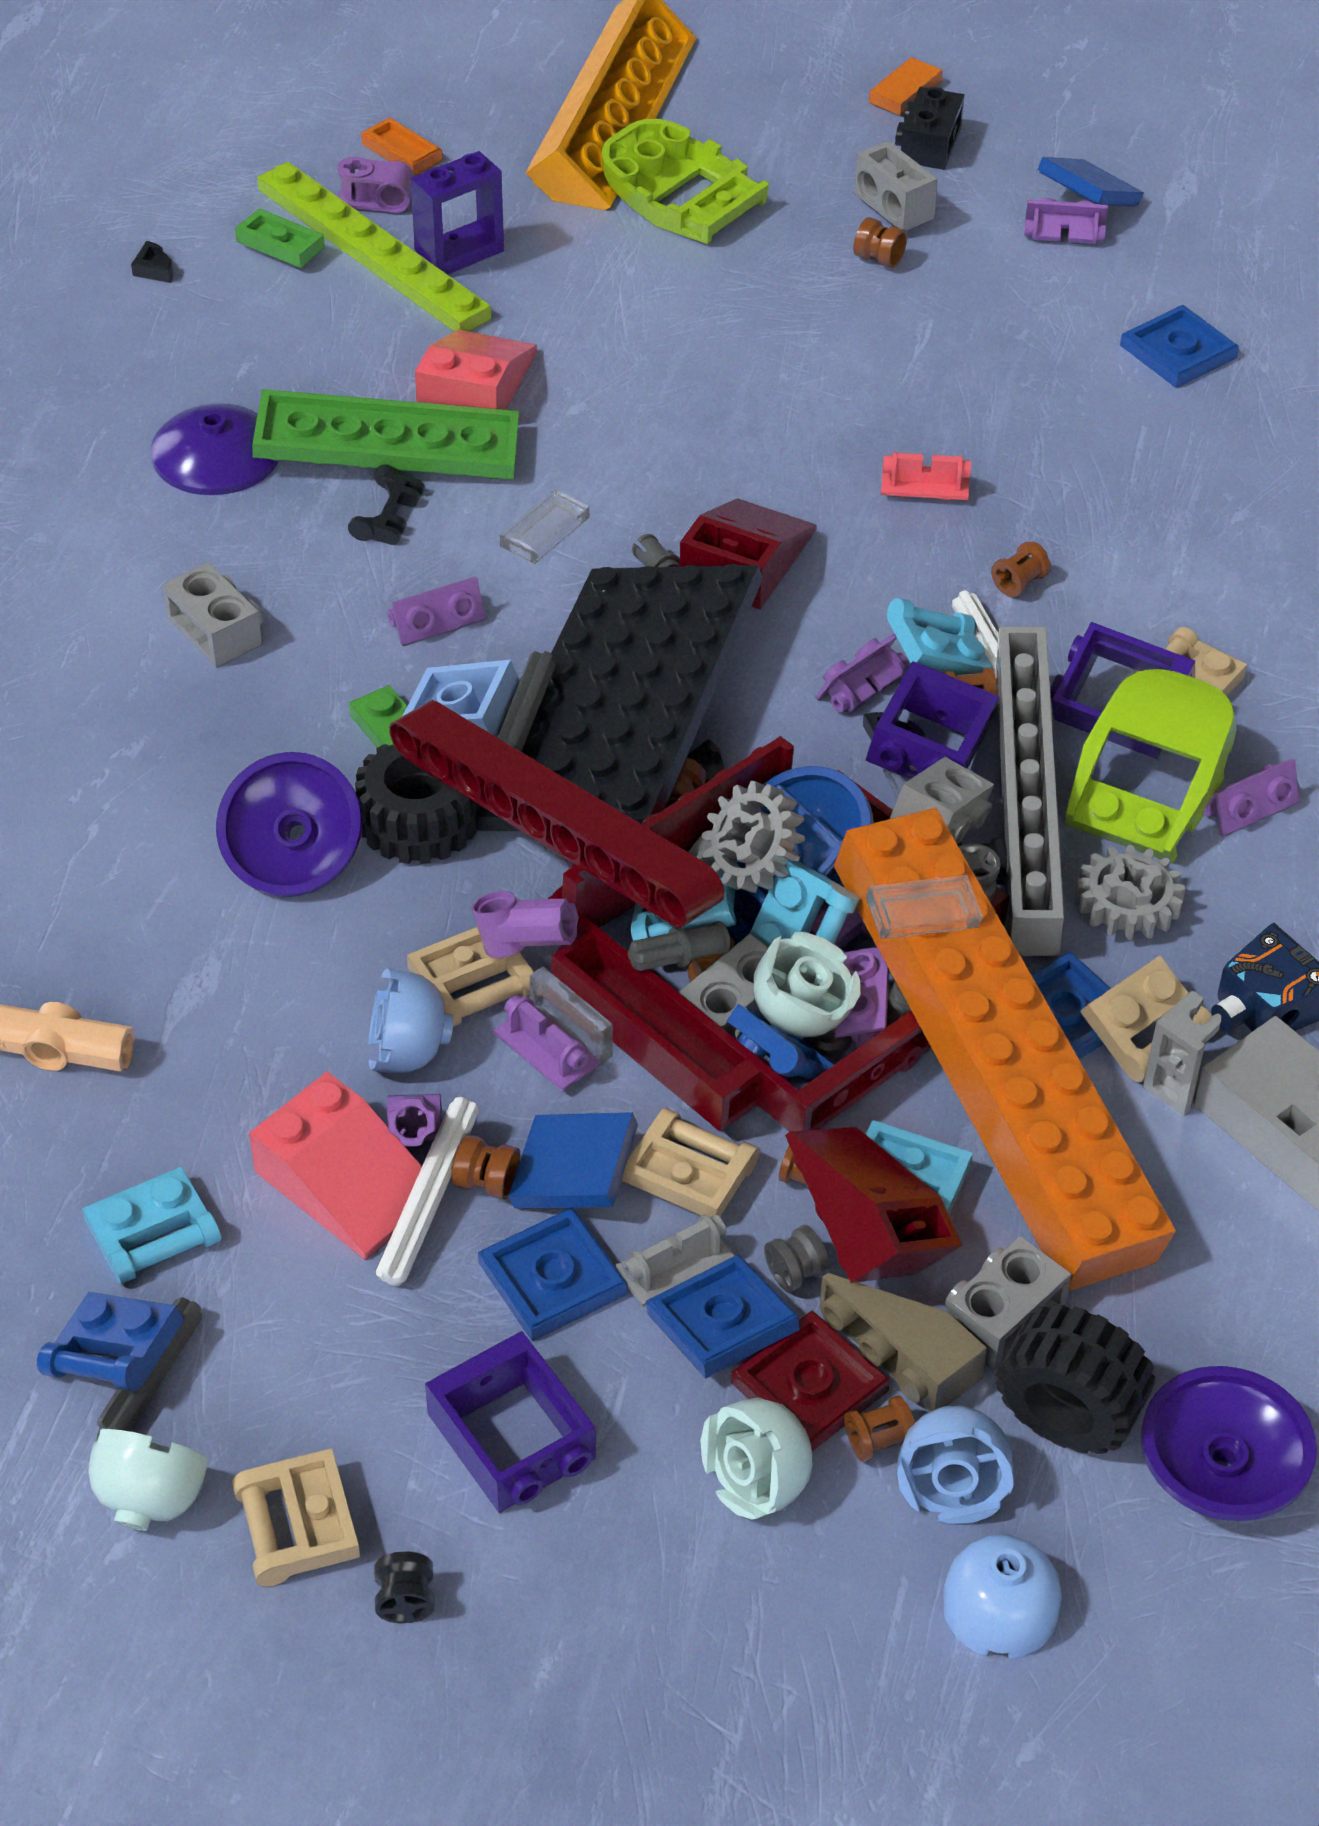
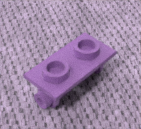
[1024,198,1108,245]
[387,576,486,646]
[815,633,909,713]
[1203,758,1300,836]
[835,947,889,1047]
[493,995,601,1092]

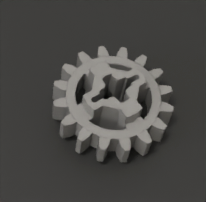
[702,781,805,893]
[1075,845,1186,940]

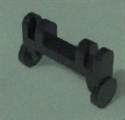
[348,465,425,545]

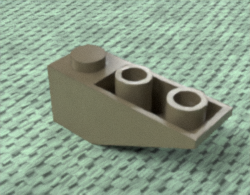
[819,1273,987,1412]

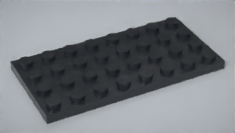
[475,564,763,831]

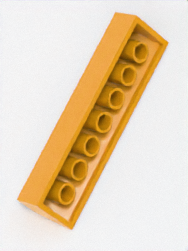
[525,0,696,211]

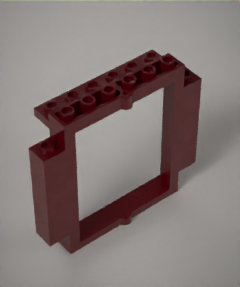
[548,736,1021,1132]

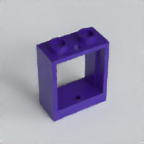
[410,151,504,275]
[1050,622,1195,759]
[865,661,1000,779]
[425,1331,596,1513]

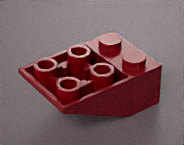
[679,498,817,610]
[785,1127,963,1283]

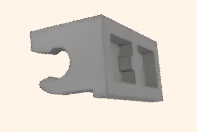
[1143,990,1221,1116]

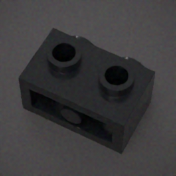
[895,87,965,170]

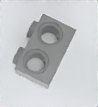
[854,141,938,231]
[162,562,263,668]
[890,757,994,843]
[678,934,768,1041]
[945,1236,1071,1371]

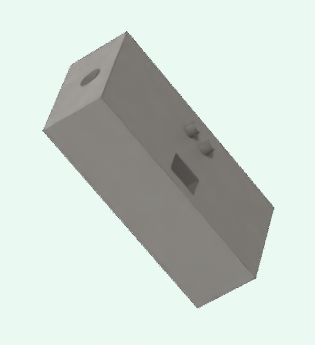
[1194,1016,1319,1211]

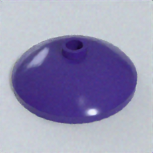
[151,404,279,495]
[216,752,363,897]
[1141,1366,1317,1521]

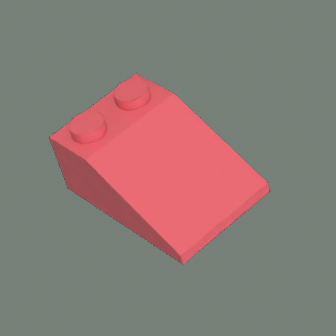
[415,330,537,410]
[249,1071,422,1260]

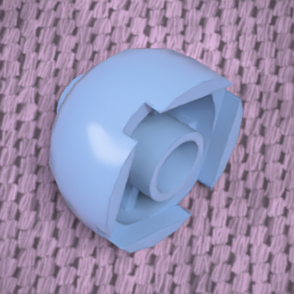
[368,968,453,1073]
[897,1406,1014,1524]
[943,1535,1062,1659]

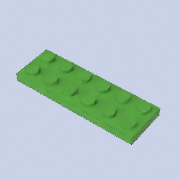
[253,389,519,479]

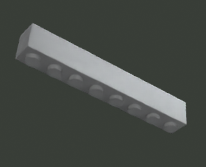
[996,626,1064,956]

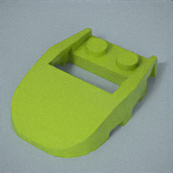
[602,119,769,244]
[1065,669,1237,864]

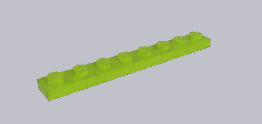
[257,162,491,331]

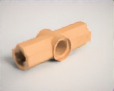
[0,1002,135,1071]

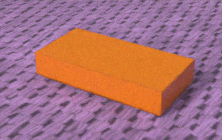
[869,57,943,116]
[361,117,443,176]

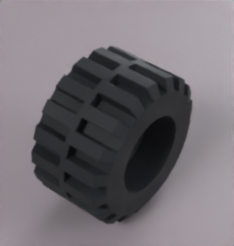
[355,744,479,864]
[996,1305,1155,1454]

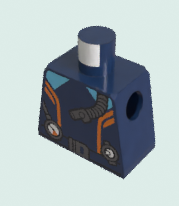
[1211,923,1319,1032]

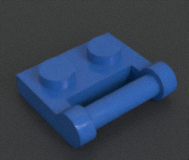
[727,1004,835,1082]
[37,1291,184,1391]

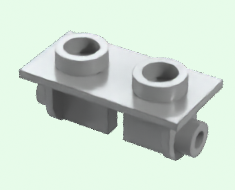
[614,1214,734,1307]

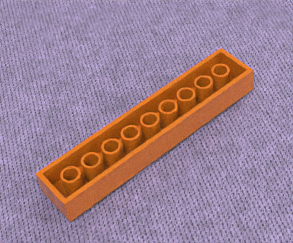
[834,808,1176,1292]

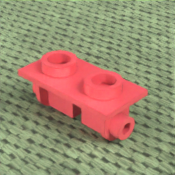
[881,451,971,500]

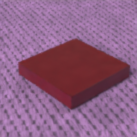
[731,1310,890,1451]

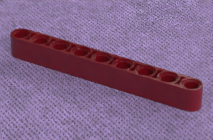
[389,700,725,928]

